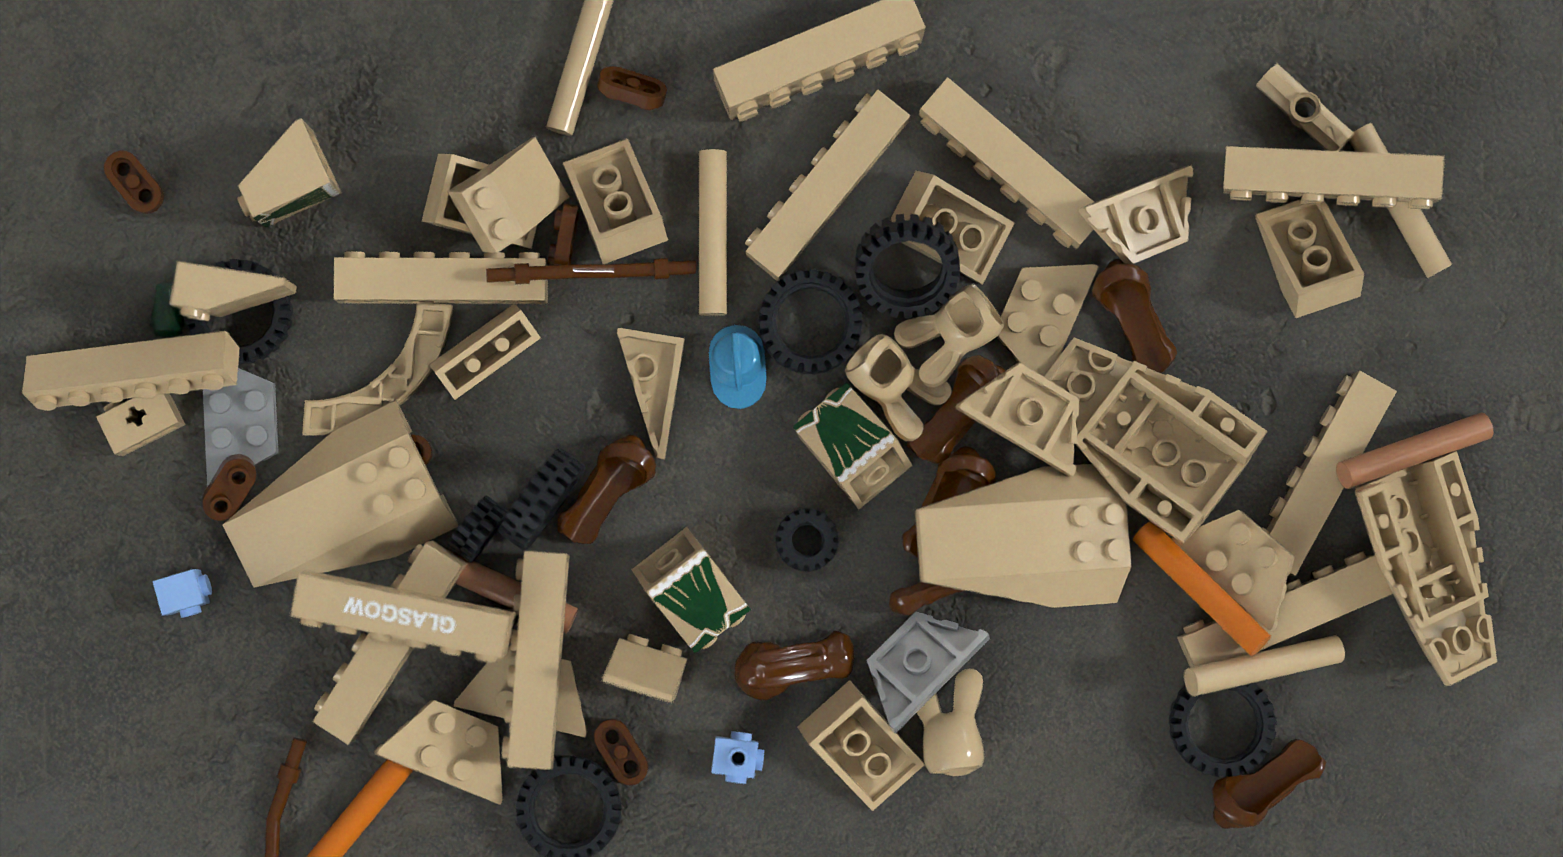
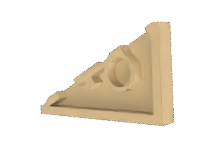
[617,328,685,460]

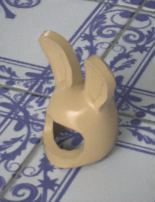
[894,284,1004,387]
[845,334,951,441]
[917,668,984,776]

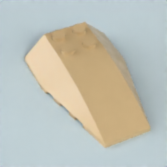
[1044,338,1267,544]
[223,400,459,587]
[1355,451,1497,686]
[915,464,1131,608]

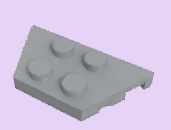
[203,368,278,487]
[867,612,990,734]

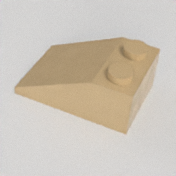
[448,137,569,253]
[563,139,668,264]
[422,154,537,249]
[891,171,1015,285]
[1256,199,1364,318]
[170,262,297,322]
[602,634,688,702]
[797,680,925,811]

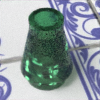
[149,283,185,337]

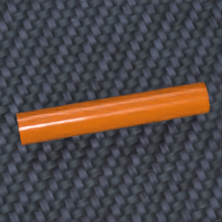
[1133,521,1271,656]
[306,759,414,857]

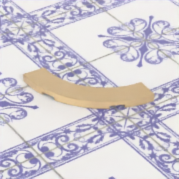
[302,303,453,436]

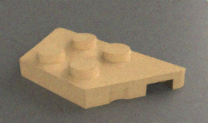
[1078,165,1193,264]
[997,264,1099,377]
[955,363,1079,477]
[1172,510,1295,632]
[454,646,588,738]
[374,700,503,805]

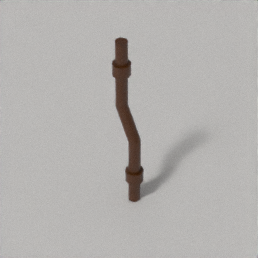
[486,258,696,285]
[265,737,307,857]

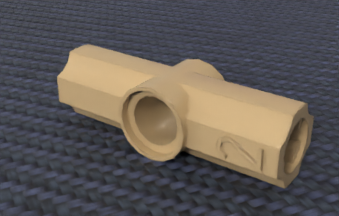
[1256,63,1354,151]

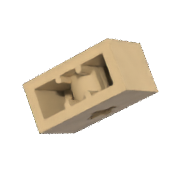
[96,393,185,456]

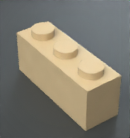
[429,303,541,400]

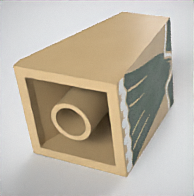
[237,118,341,228]
[793,382,912,510]
[632,527,751,653]

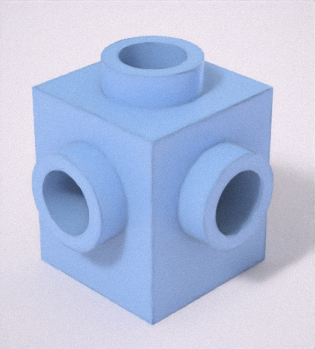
[712,731,764,784]

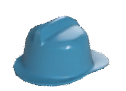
[709,325,766,409]

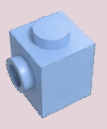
[152,569,212,618]

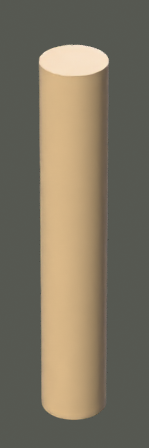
[546,0,614,136]
[1349,123,1452,278]
[699,149,727,316]
[1184,635,1345,696]

